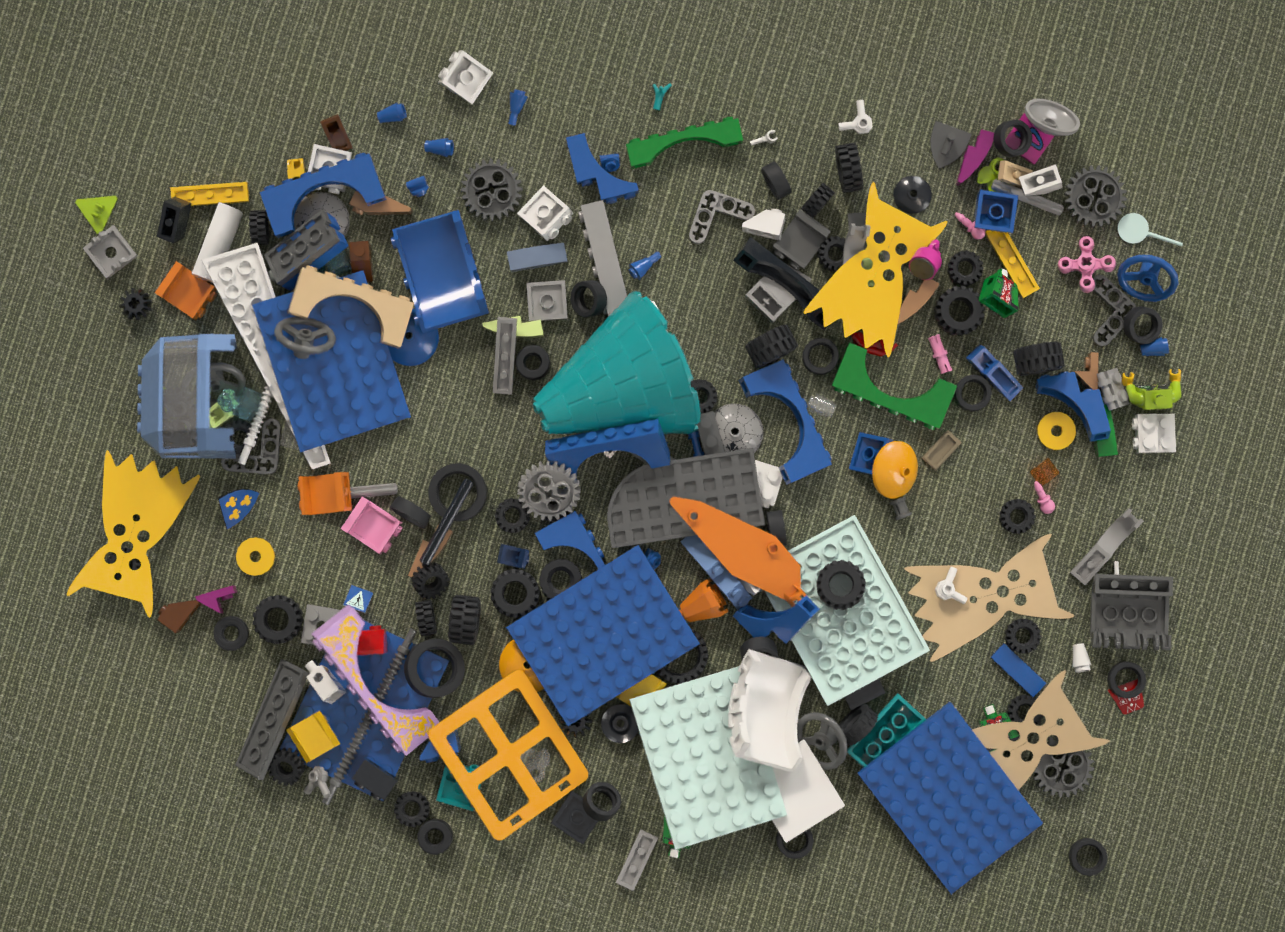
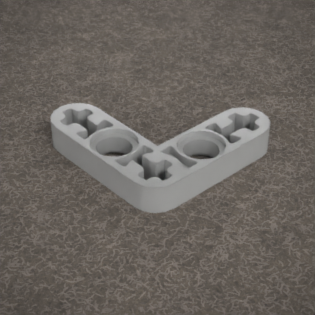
[689,190,755,244]

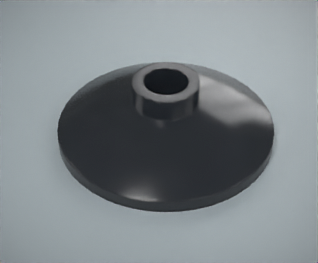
[893,176,932,214]
[601,704,639,743]

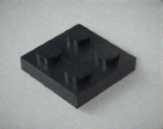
[551,790,603,845]

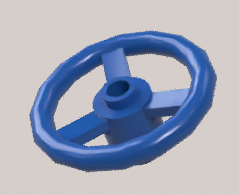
[1117,255,1179,302]

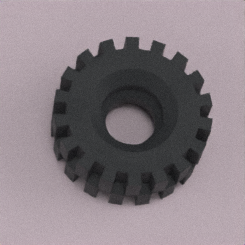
[835,142,863,193]

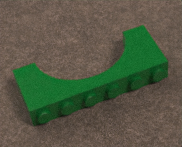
[832,342,957,430]

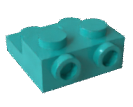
[436,762,482,811]

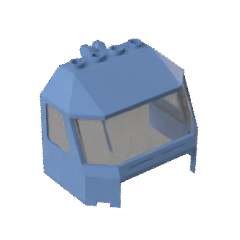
[137,334,237,459]

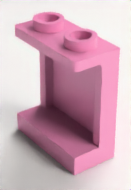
[341,497,403,555]

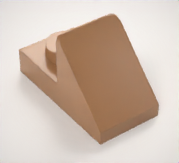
[1074,352,1099,390]

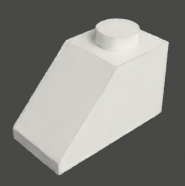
[1019,165,1062,196]
[742,209,785,241]

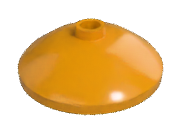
[872,441,918,499]
[499,640,544,692]

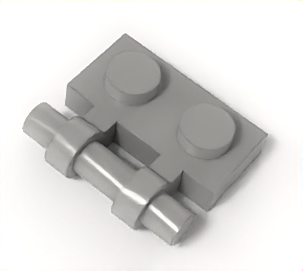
[1096,368,1130,411]

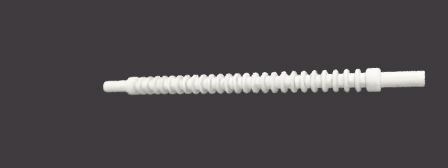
[238,386,273,465]

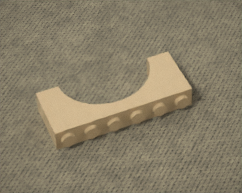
[287,266,414,348]

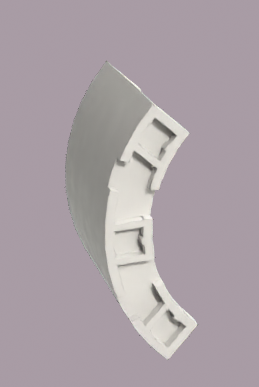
[728,649,812,772]

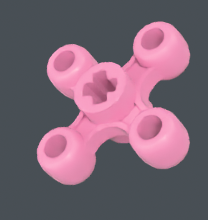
[1058,236,1116,293]

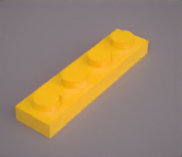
[170,182,249,206]
[985,230,1040,299]

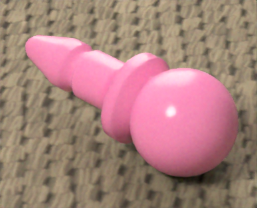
[955,212,986,240]
[1034,481,1055,514]

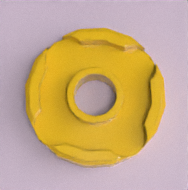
[1037,412,1076,450]
[236,537,275,576]

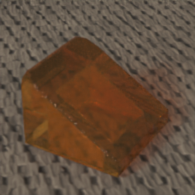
[1030,458,1060,486]

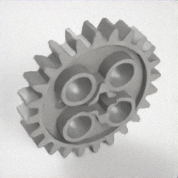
[518,460,581,521]

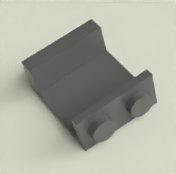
[772,209,831,271]

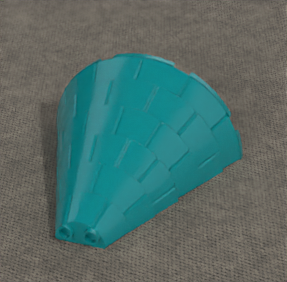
[532,291,701,434]

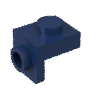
[497,544,529,569]

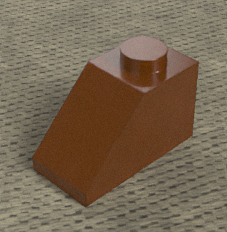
[349,241,374,282]
[157,600,201,633]

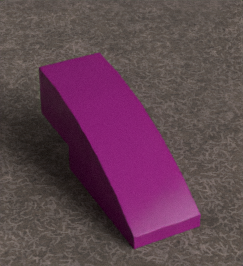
[956,129,994,186]

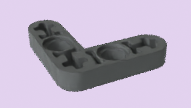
[1092,275,1136,347]
[221,419,281,474]

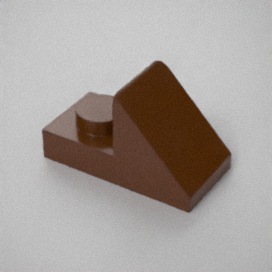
[320,114,353,151]

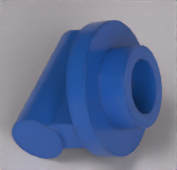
[600,153,620,172]
[406,176,429,197]
[645,548,661,570]

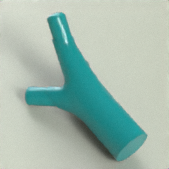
[652,83,672,111]

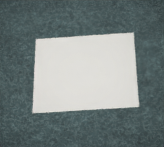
[772,739,845,842]

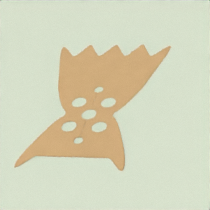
[904,534,1074,662]
[972,670,1110,790]

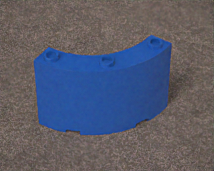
[391,210,489,333]

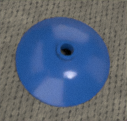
[388,309,439,366]

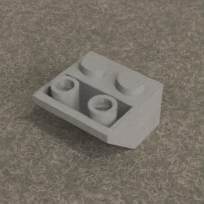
[745,276,796,324]

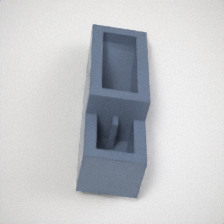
[507,243,568,272]

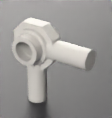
[838,100,872,134]
[935,567,967,604]

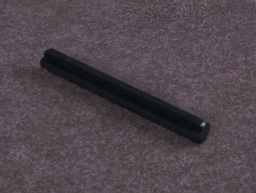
[420,478,473,566]

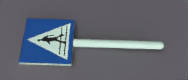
[343,585,373,613]

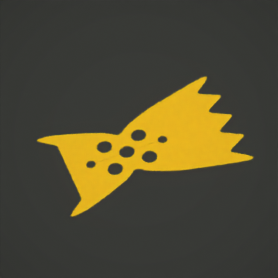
[804,182,947,357]
[67,450,200,618]

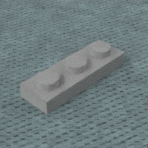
[616,829,658,891]

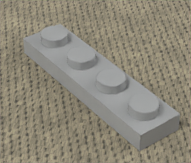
[493,317,517,395]

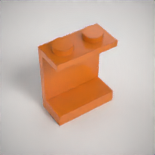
[155,261,217,320]
[297,472,352,515]

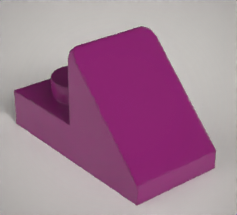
[195,585,238,613]

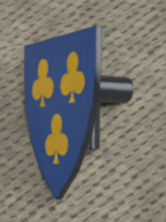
[218,489,259,529]

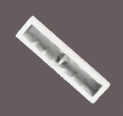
[192,202,243,283]

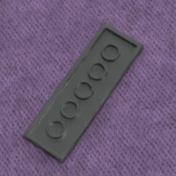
[235,659,309,780]

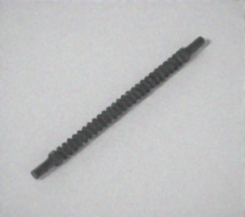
[322,628,417,805]

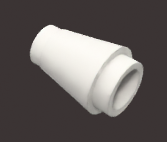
[1073,644,1092,673]

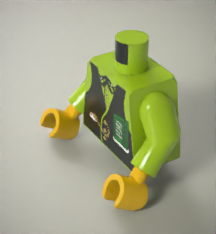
[1122,369,1181,410]

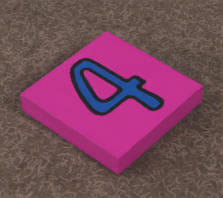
[1005,112,1054,165]

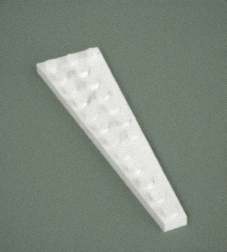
[201,243,330,469]

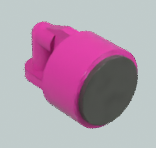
[909,239,942,280]

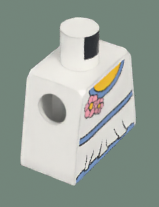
[305,660,346,704]

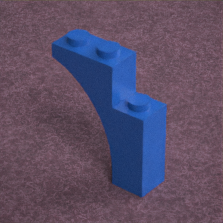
[566,133,639,204]
[1035,371,1111,442]
[733,595,820,644]

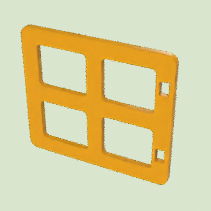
[428,670,588,840]

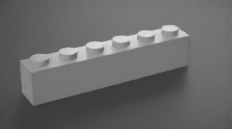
[578,200,627,317]

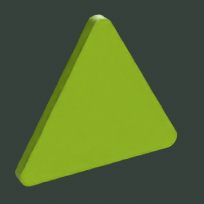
[75,196,118,234]

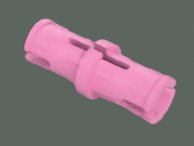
[928,334,952,374]

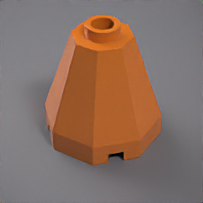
[679,578,729,622]

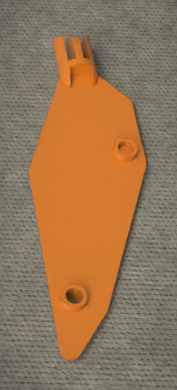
[670,497,811,607]

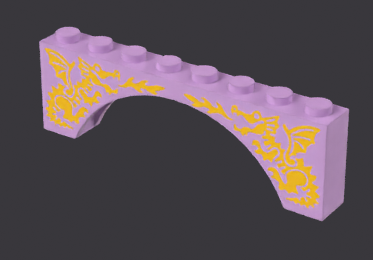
[311,605,439,756]

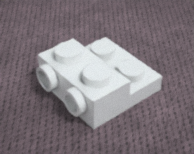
[438,50,493,104]
[308,144,352,194]
[517,186,573,241]
[1132,414,1176,453]
[755,460,783,508]

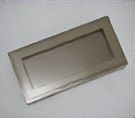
[922,430,962,471]

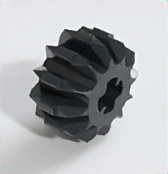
[119,288,153,320]
[559,713,592,738]

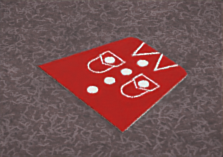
[1108,679,1144,714]

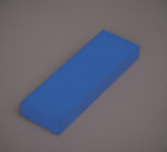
[991,643,1046,697]

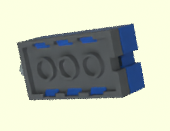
[264,210,349,291]

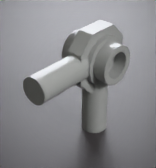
[304,766,331,798]

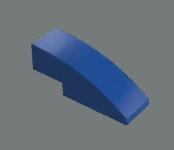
[966,345,1023,401]

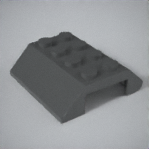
[1090,574,1173,651]

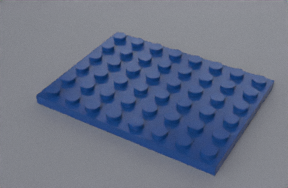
[252,271,411,452]
[506,545,700,726]
[280,620,450,801]
[858,702,1043,894]

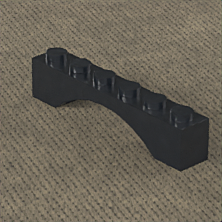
[733,237,829,330]

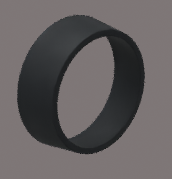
[389,496,431,529]

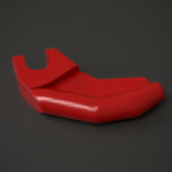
[851,332,898,357]

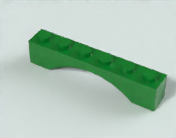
[626,117,743,169]

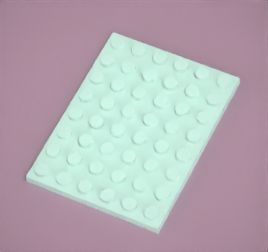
[764,515,930,706]
[630,666,787,850]

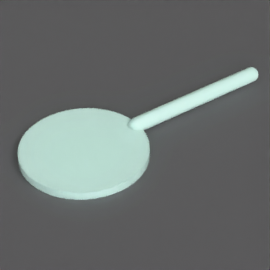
[1118,213,1183,246]

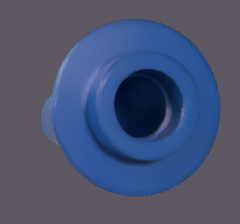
[508,89,528,126]
[628,251,662,280]

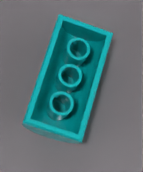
[847,693,926,767]

